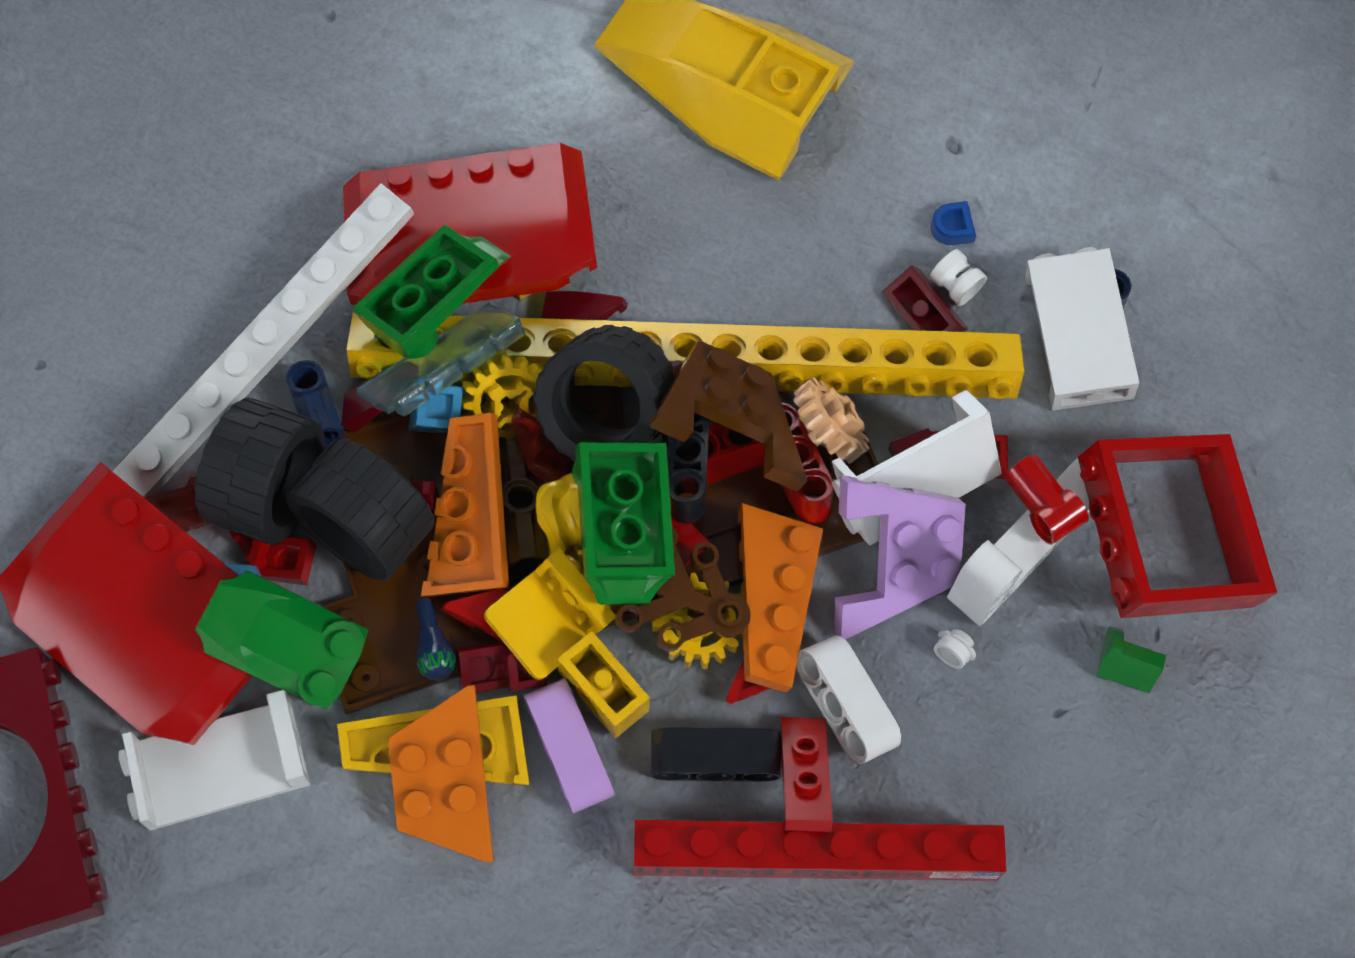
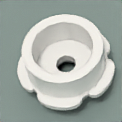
[934,629,976,669]

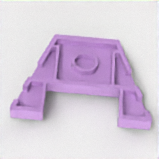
[834,476,966,639]

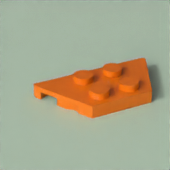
[388,685,494,863]

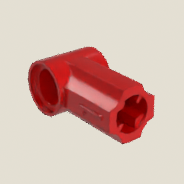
[1004,454,1089,545]

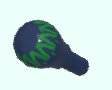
[416,598,456,681]

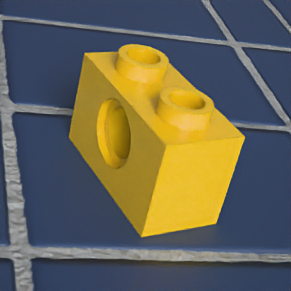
[557,631,650,739]

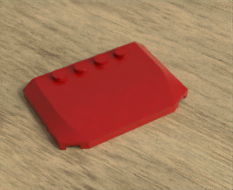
[343,142,598,305]
[0,462,253,745]

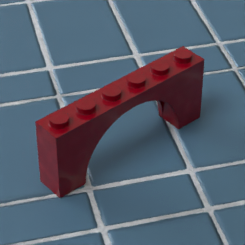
[0,647,108,947]

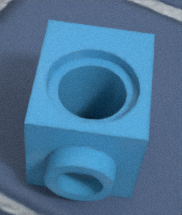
[409,382,463,435]

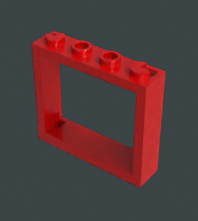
[1077,434,1278,619]

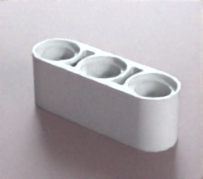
[796,635,901,765]

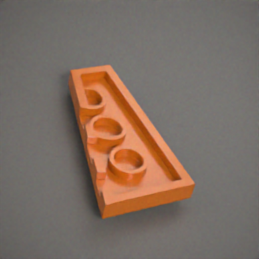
[421,413,509,597]
[737,503,823,693]

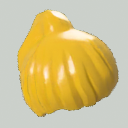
[535,473,582,557]

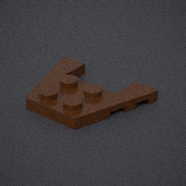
[649,340,807,491]

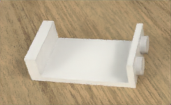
[1025,247,1139,411]
[832,390,1002,546]
[119,690,311,831]

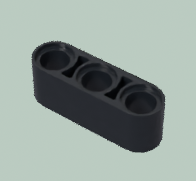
[667,413,710,524]
[651,727,781,782]

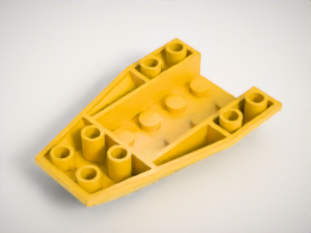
[595,0,854,181]

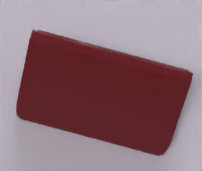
[882,265,968,332]

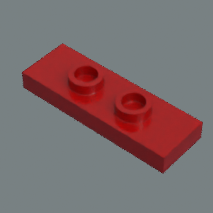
[780,717,833,832]

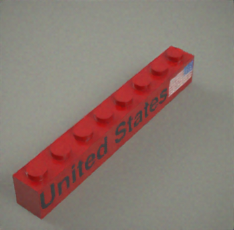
[633,820,1007,881]

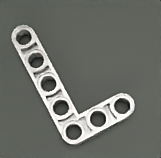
[947,458,1089,627]

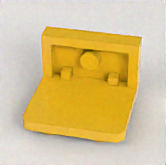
[484,548,616,680]

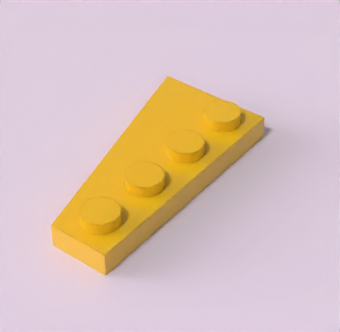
[337,695,530,786]

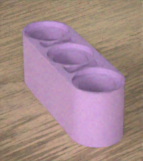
[523,678,615,814]

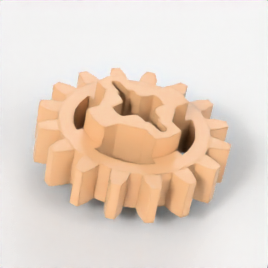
[793,377,870,464]

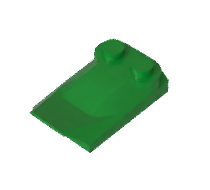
[352,224,511,359]
[572,442,675,605]
[195,569,368,710]

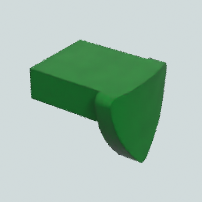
[1097,625,1166,693]

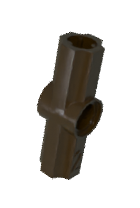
[499,438,547,571]

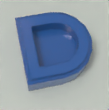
[931,201,976,245]

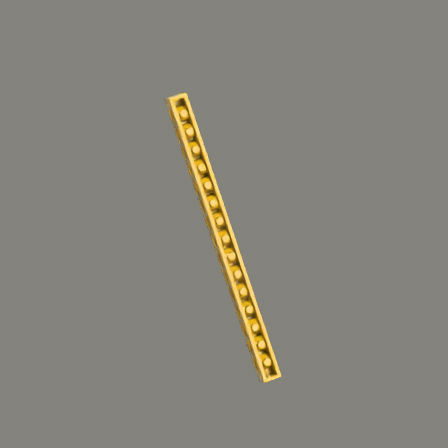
[347,312,1025,399]

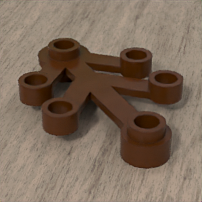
[615,527,751,652]

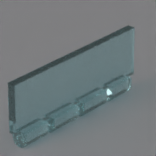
[357,302,525,416]

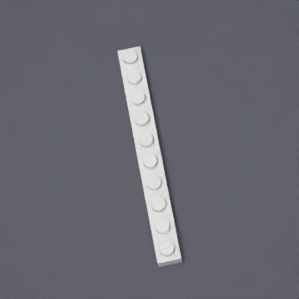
[113,183,414,501]

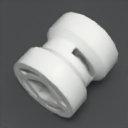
[929,249,987,306]

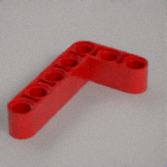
[661,403,834,524]

